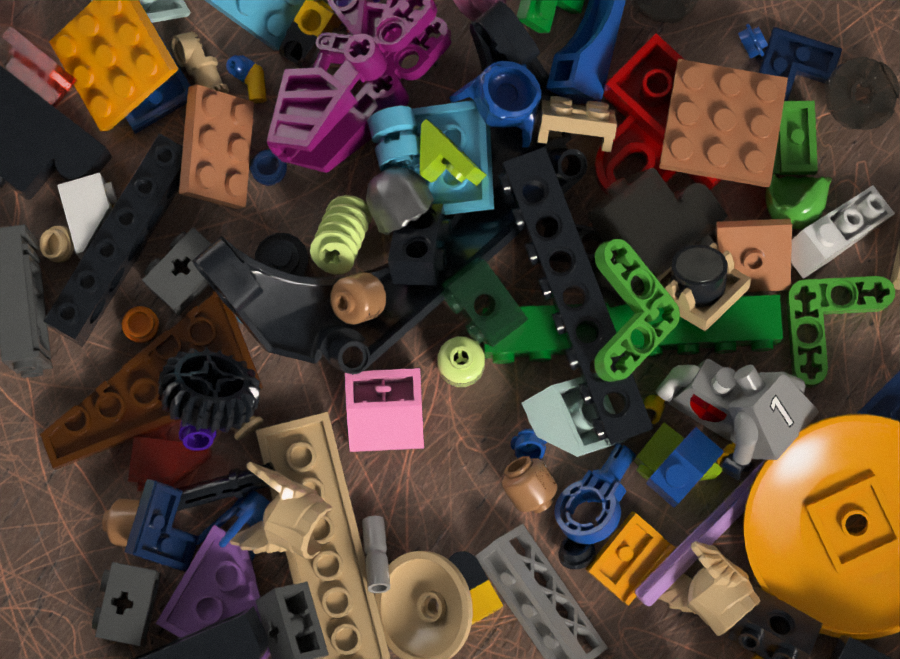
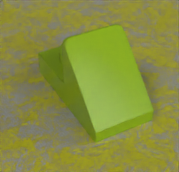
[420,119,487,186]

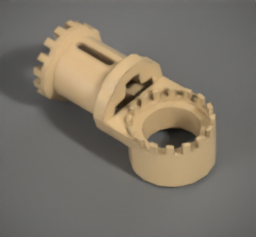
[171,31,229,94]

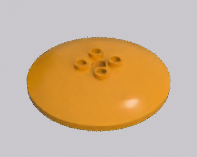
[743,414,900,640]

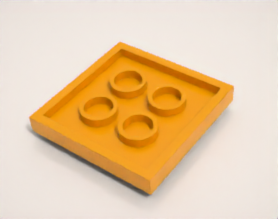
[49,0,179,131]

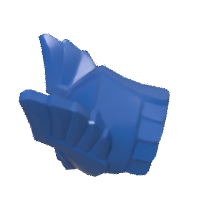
[449,61,541,147]

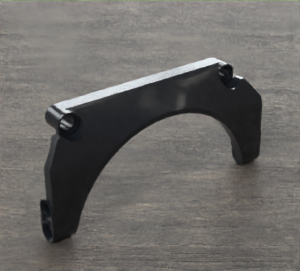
[192,1,588,375]

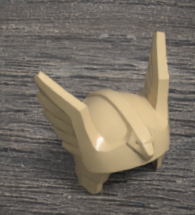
[229,462,332,560]
[658,541,760,636]

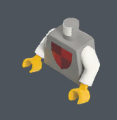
[643,359,742,465]

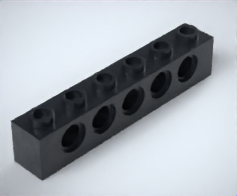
[43,133,183,347]

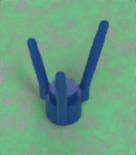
[196,491,270,561]

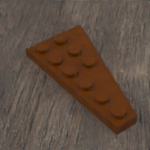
[40,291,263,470]

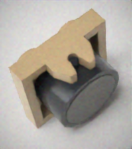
[655,243,751,331]

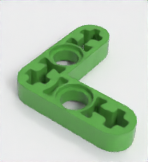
[594,239,680,382]
[786,276,895,388]

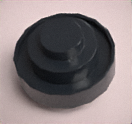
[255,233,309,276]

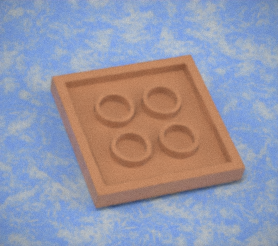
[659,59,788,188]

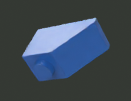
[646,427,724,508]

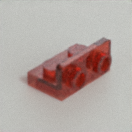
[2,26,78,107]

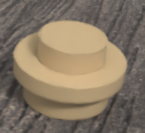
[40,226,74,262]

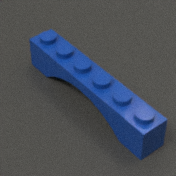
[546,0,626,104]

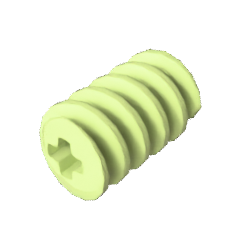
[310,195,372,274]

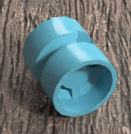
[367,106,421,171]

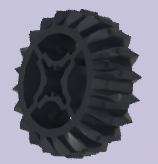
[157,347,260,434]

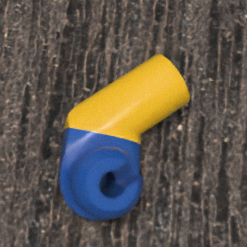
[226,55,267,104]

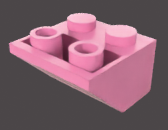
[345,368,424,452]

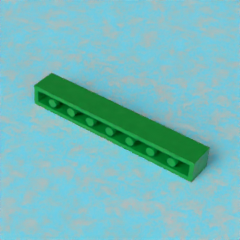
[482,295,783,364]

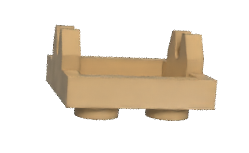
[538,96,617,152]

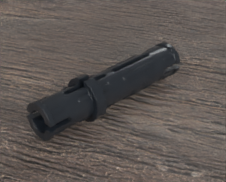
[176,462,276,512]

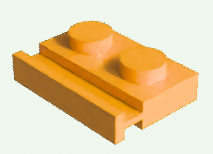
[585,512,676,606]

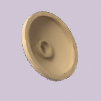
[375,551,473,659]

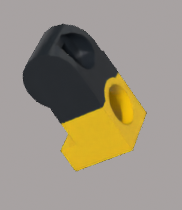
[279,0,342,68]
[449,551,503,625]

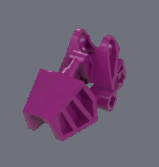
[266,0,452,173]

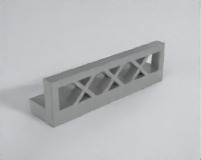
[475,524,608,659]

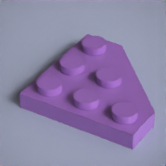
[156,525,270,659]

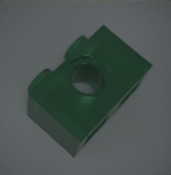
[442,258,528,347]

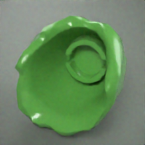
[765,174,832,230]

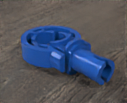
[555,443,636,544]

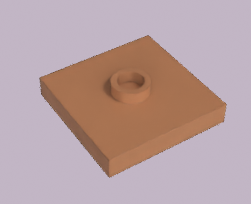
[716,219,792,292]

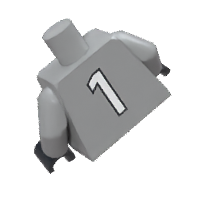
[722,364,819,480]

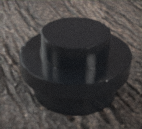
[558,537,596,569]

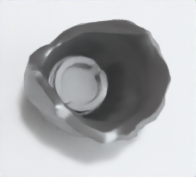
[366,166,434,235]

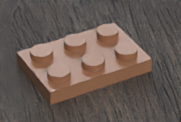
[179,85,254,209]

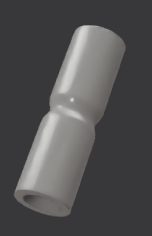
[362,516,390,593]

